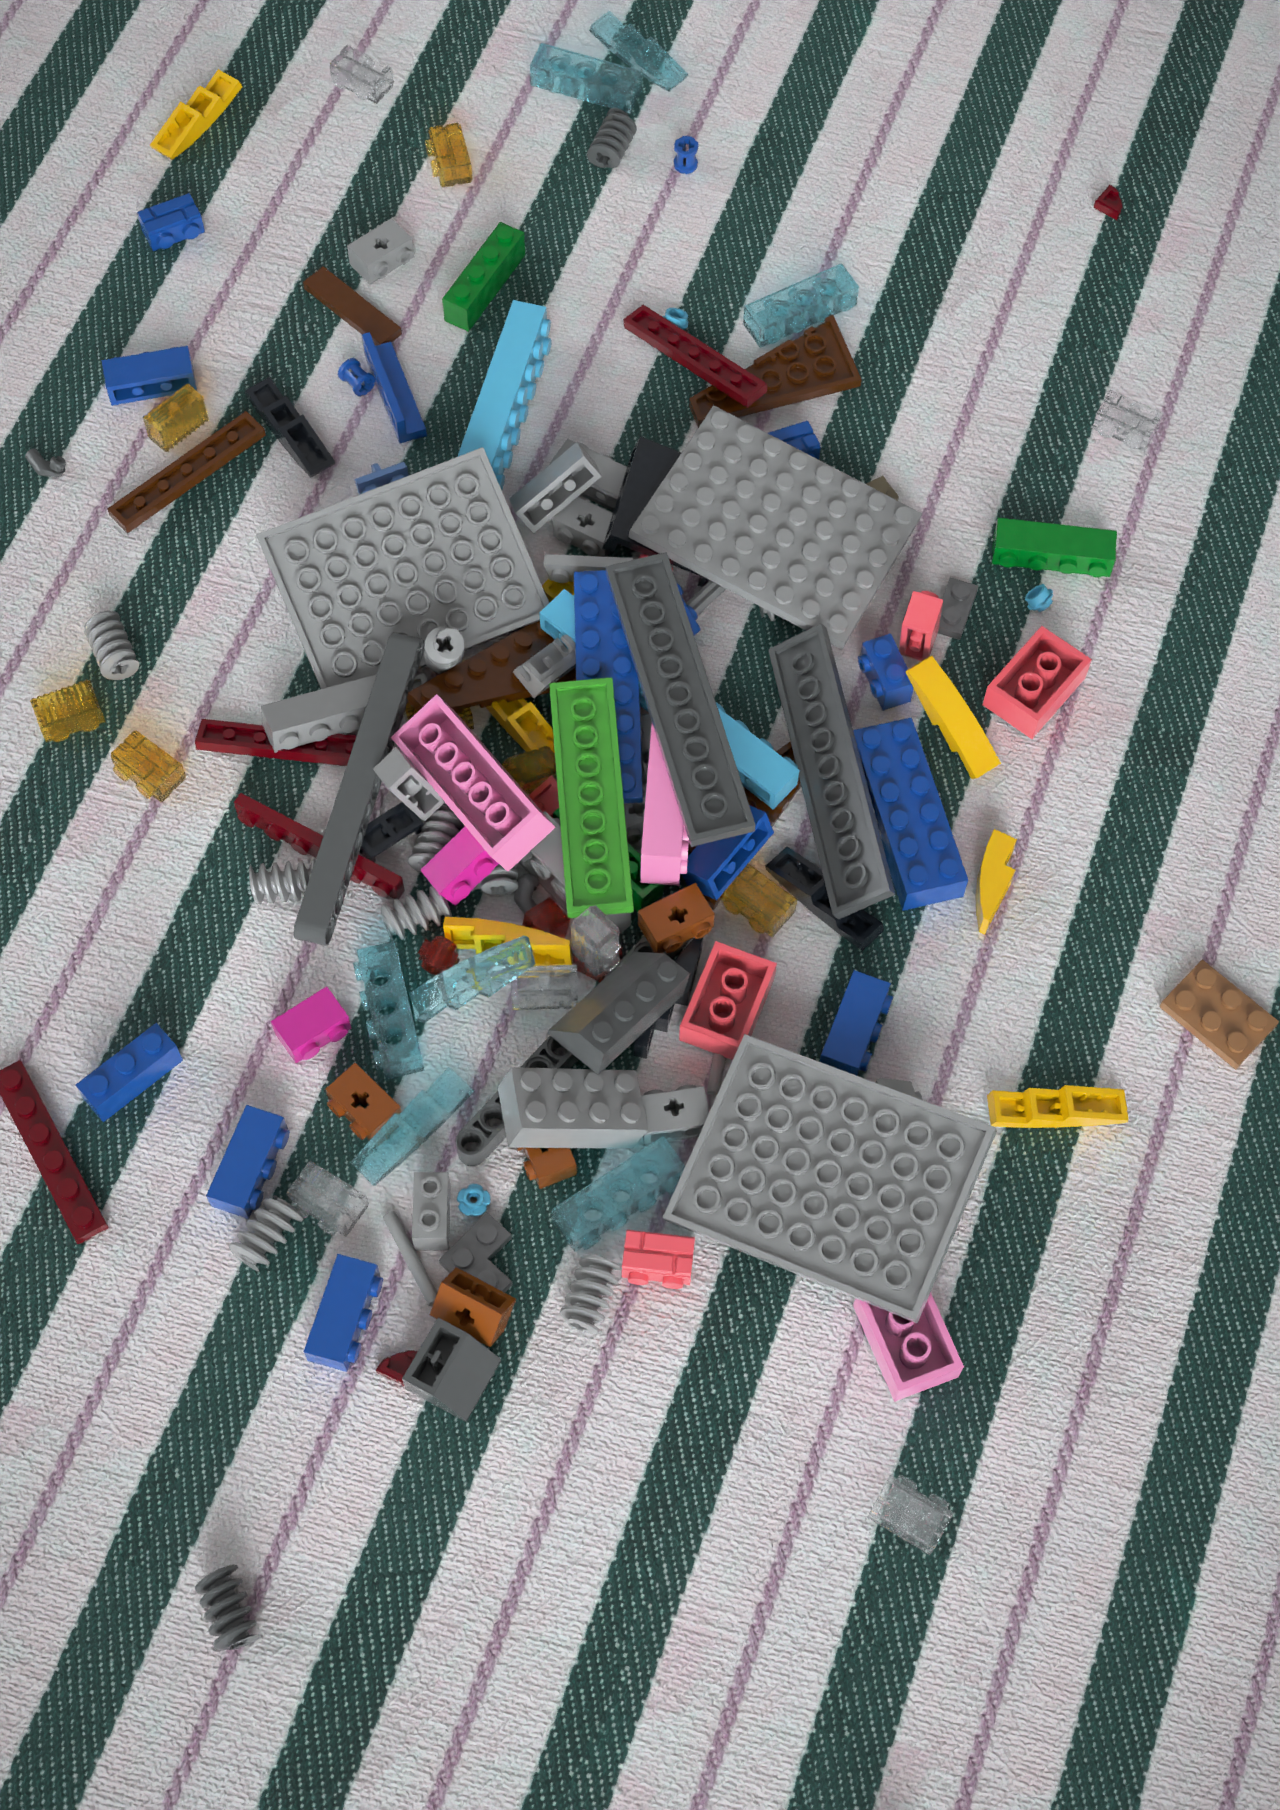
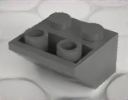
[402,1318,501,1422]

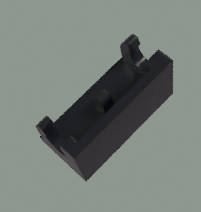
[359,802,424,863]

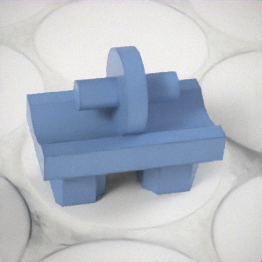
[354,462,409,495]

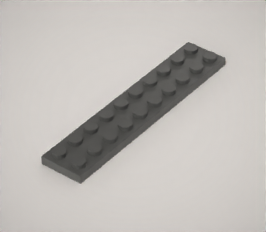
[606,552,756,847]
[768,624,895,919]

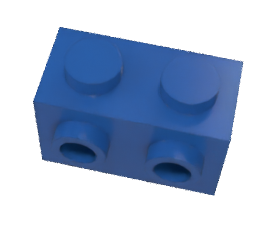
[858,633,914,711]

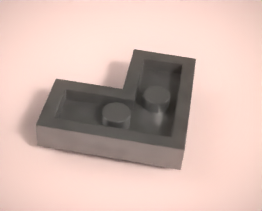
[903,577,979,640]
[439,1212,512,1293]

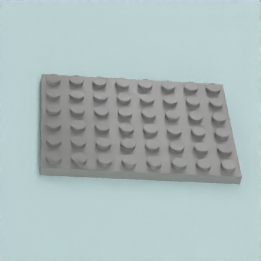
[628,405,922,649]
[256,447,549,689]
[663,1034,997,1323]

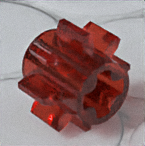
[418,936,460,977]

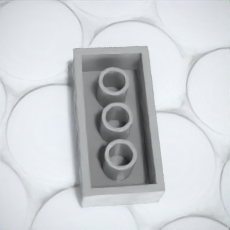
[518,811,631,948]
[498,1067,648,1149]

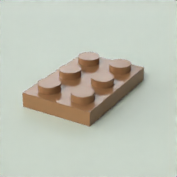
[1159,959,1279,1070]

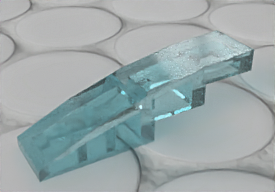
[589,11,688,92]
[410,936,535,1023]
[350,1067,475,1186]

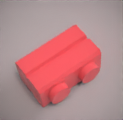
[622,1230,695,1289]

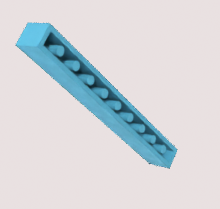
[540,589,800,809]

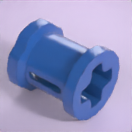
[674,136,699,174]
[338,358,376,396]

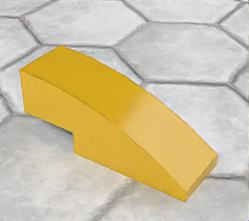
[975,829,1017,934]

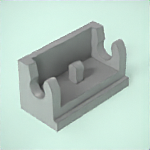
[513,634,576,698]

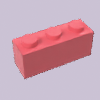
[899,591,943,661]

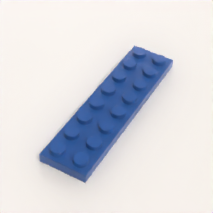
[574,570,643,804]

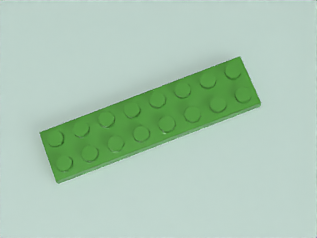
[549,677,634,918]

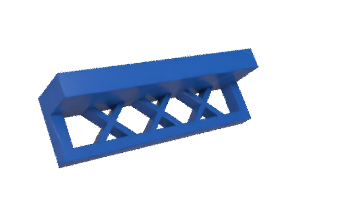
[362,332,427,444]

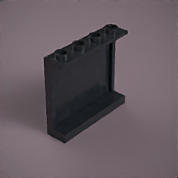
[602,436,707,587]

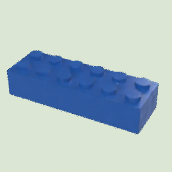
[853,717,968,911]

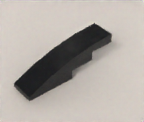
[245,377,335,478]
[765,847,884,951]
[634,937,703,1059]

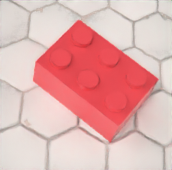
[982,626,1092,739]
[679,941,777,1060]

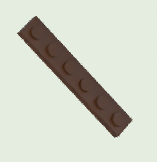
[107,411,266,534]

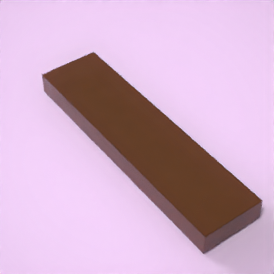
[303,266,402,346]

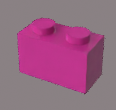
[421,827,498,906]
[271,986,351,1063]

